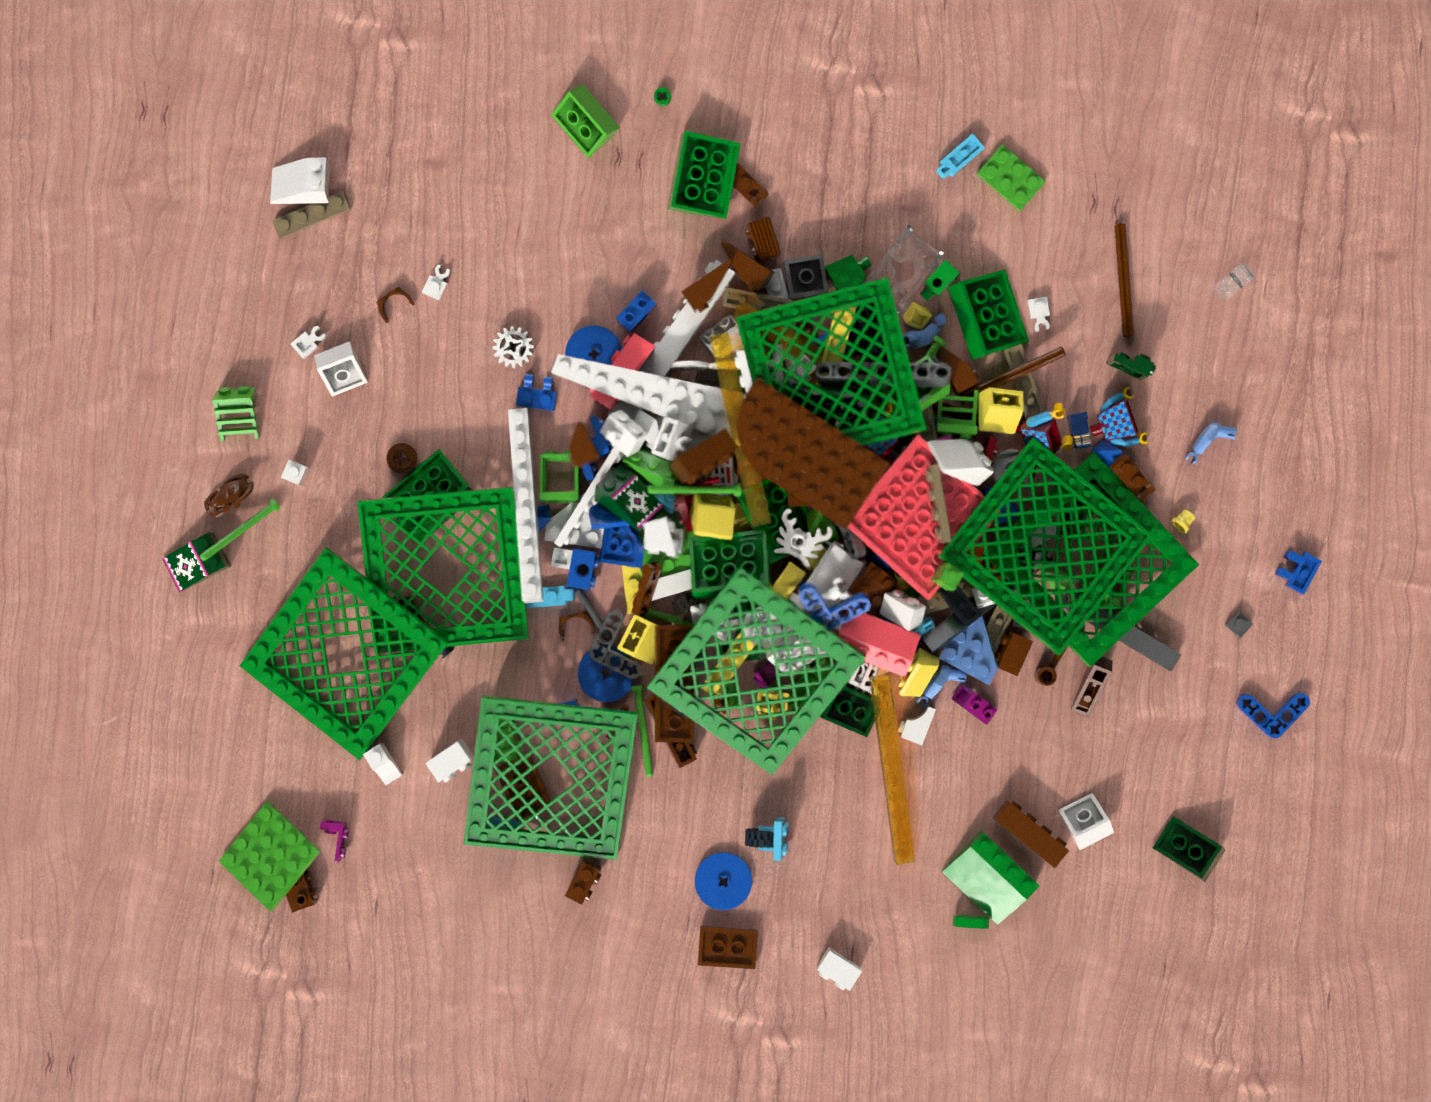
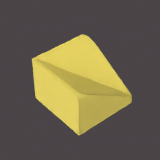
[903,302,932,330]

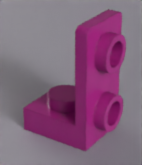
[753,661,781,688]
[951,684,997,725]
[320,819,349,863]

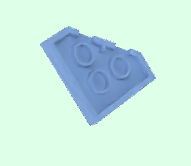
[939,616,999,685]

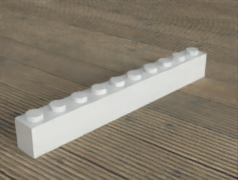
[607,260,735,421]
[508,408,544,603]

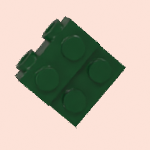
[1106,352,1156,380]

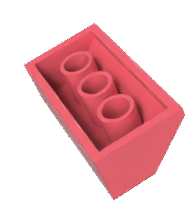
[589,333,655,410]
[836,608,921,677]

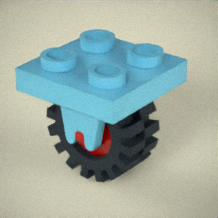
[745,817,789,861]

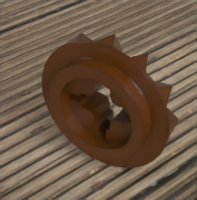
[386,443,417,474]

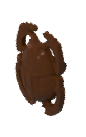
[204,474,254,518]

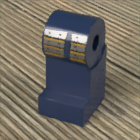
[1067,412,1091,450]

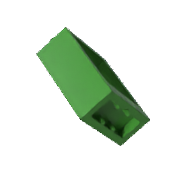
[540,451,581,503]

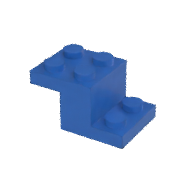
[583,415,614,482]

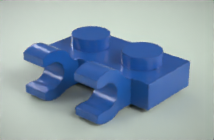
[516,374,557,411]
[1275,550,1322,595]

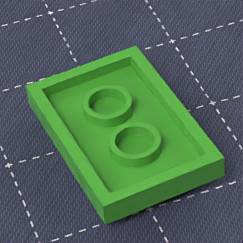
[976,144,1046,212]

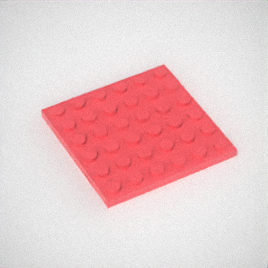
[848,434,1001,600]

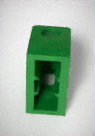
[824,255,872,291]
[920,260,959,302]

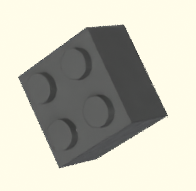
[783,254,828,301]

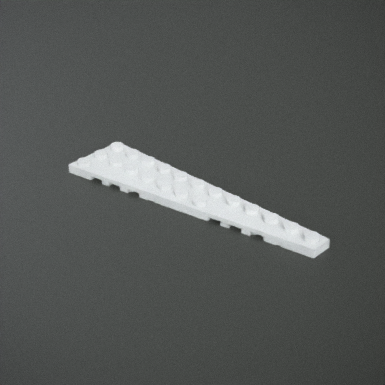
[551,354,746,446]

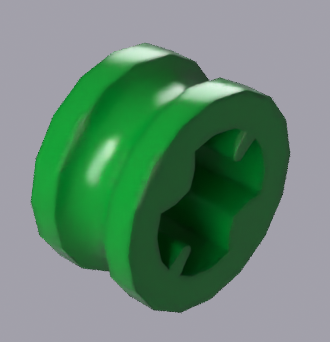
[654,87,671,107]

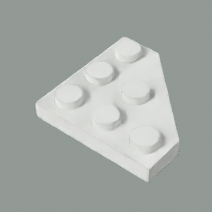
[544,492,604,548]

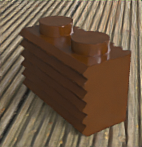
[745,216,781,262]

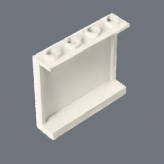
[789,541,867,630]

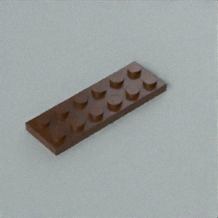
[655,625,694,742]

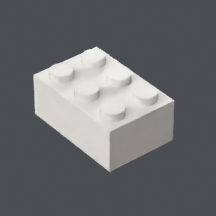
[763,614,825,672]

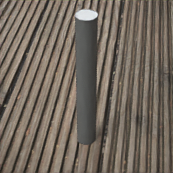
[574,589,612,640]

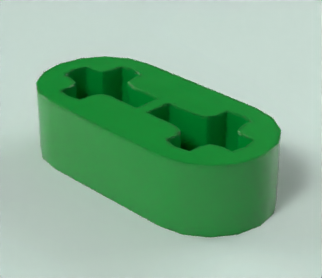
[953,915,989,929]

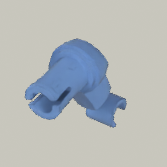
[903,313,947,349]
[1185,422,1237,464]
[916,665,967,707]

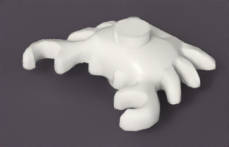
[774,509,832,567]

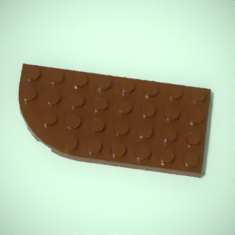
[737,378,890,530]

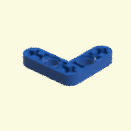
[798,583,870,630]
[1236,693,1310,738]

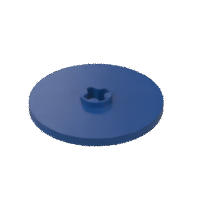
[565,325,622,365]
[578,645,635,702]
[695,852,752,910]

